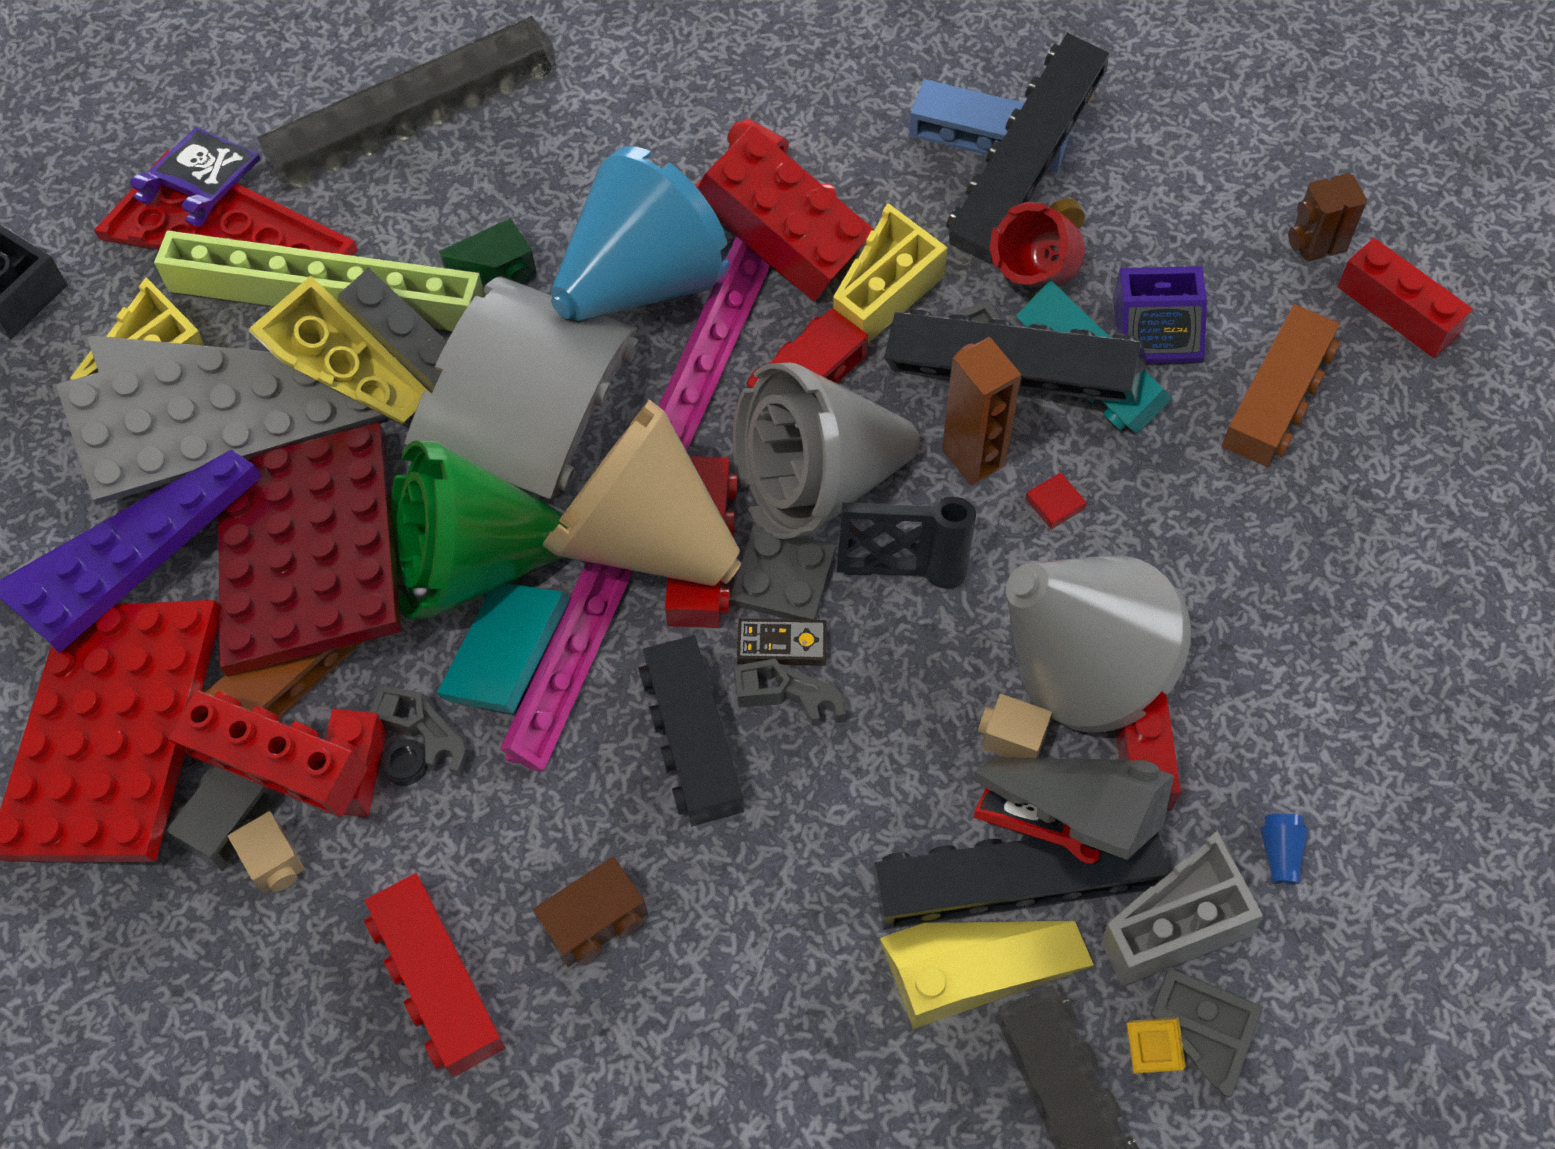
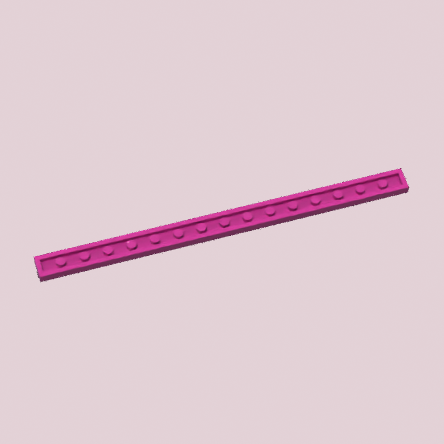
[500,236,770,771]

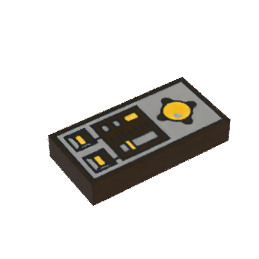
[737,618,827,666]

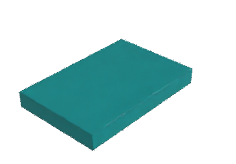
[437,584,570,714]

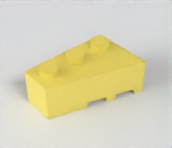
[833,203,947,343]
[70,277,205,380]

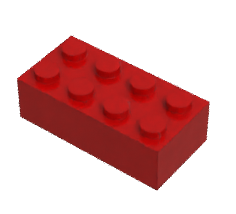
[697,125,874,302]

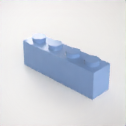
[909,79,1069,172]

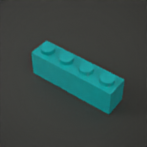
[1016,280,1173,433]

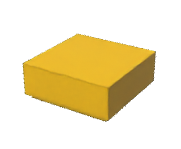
[1127,1017,1186,1073]

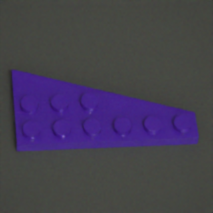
[0,449,262,653]

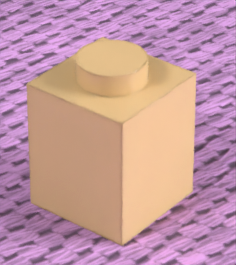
[978,694,1052,758]
[228,811,305,894]

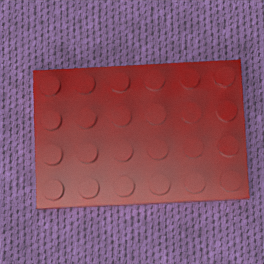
[0,600,222,862]

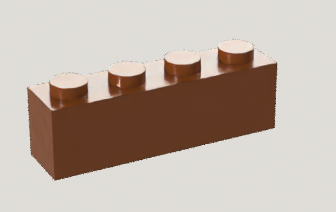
[1221,304,1341,467]
[942,337,1022,486]
[202,642,363,717]

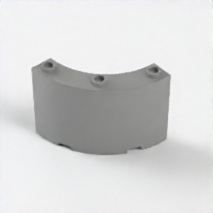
[404,277,639,499]

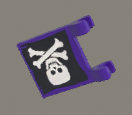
[130,127,260,226]

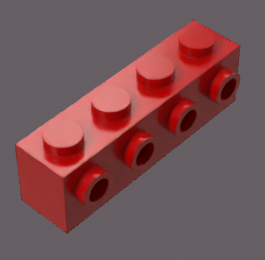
[168,690,368,818]

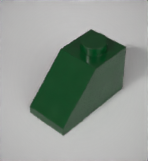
[439,218,537,286]

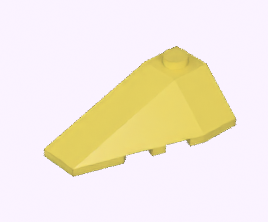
[249,276,429,424]
[879,921,1094,1029]

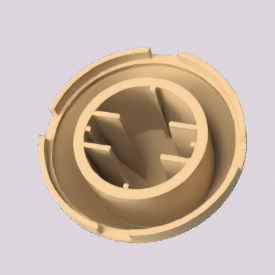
[543,400,742,586]

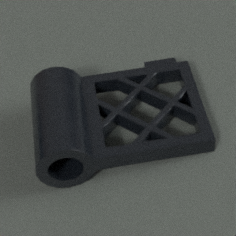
[837,496,977,588]

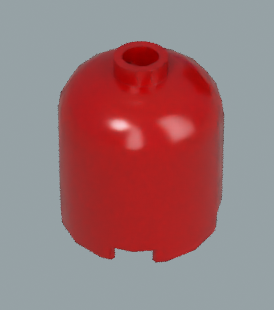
[989,202,1085,289]

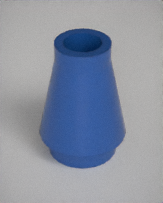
[1260,813,1308,885]

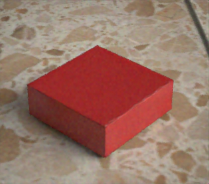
[1025,472,1087,530]

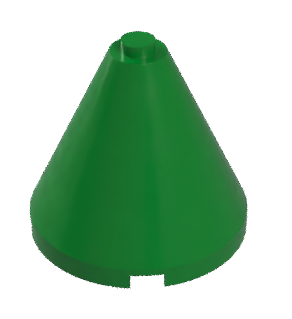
[391,440,568,619]

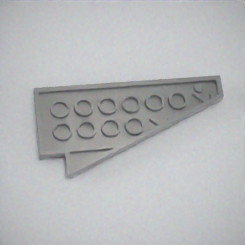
[56,336,389,505]

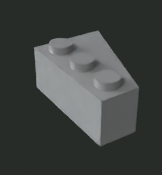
[1101,831,1263,987]

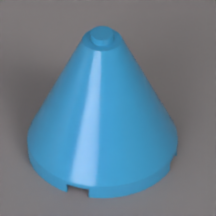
[551,146,729,321]

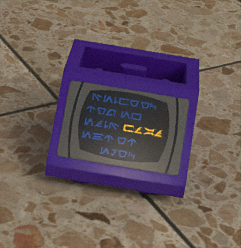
[1113,266,1207,364]

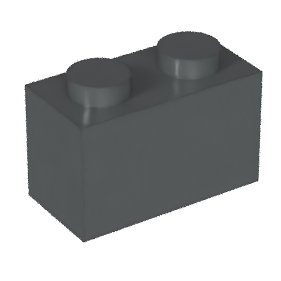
[166,766,278,871]

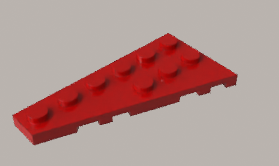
[94,150,358,256]

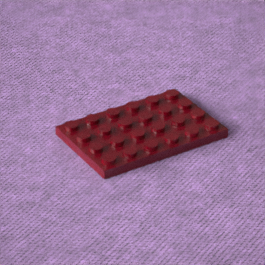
[218,422,402,677]

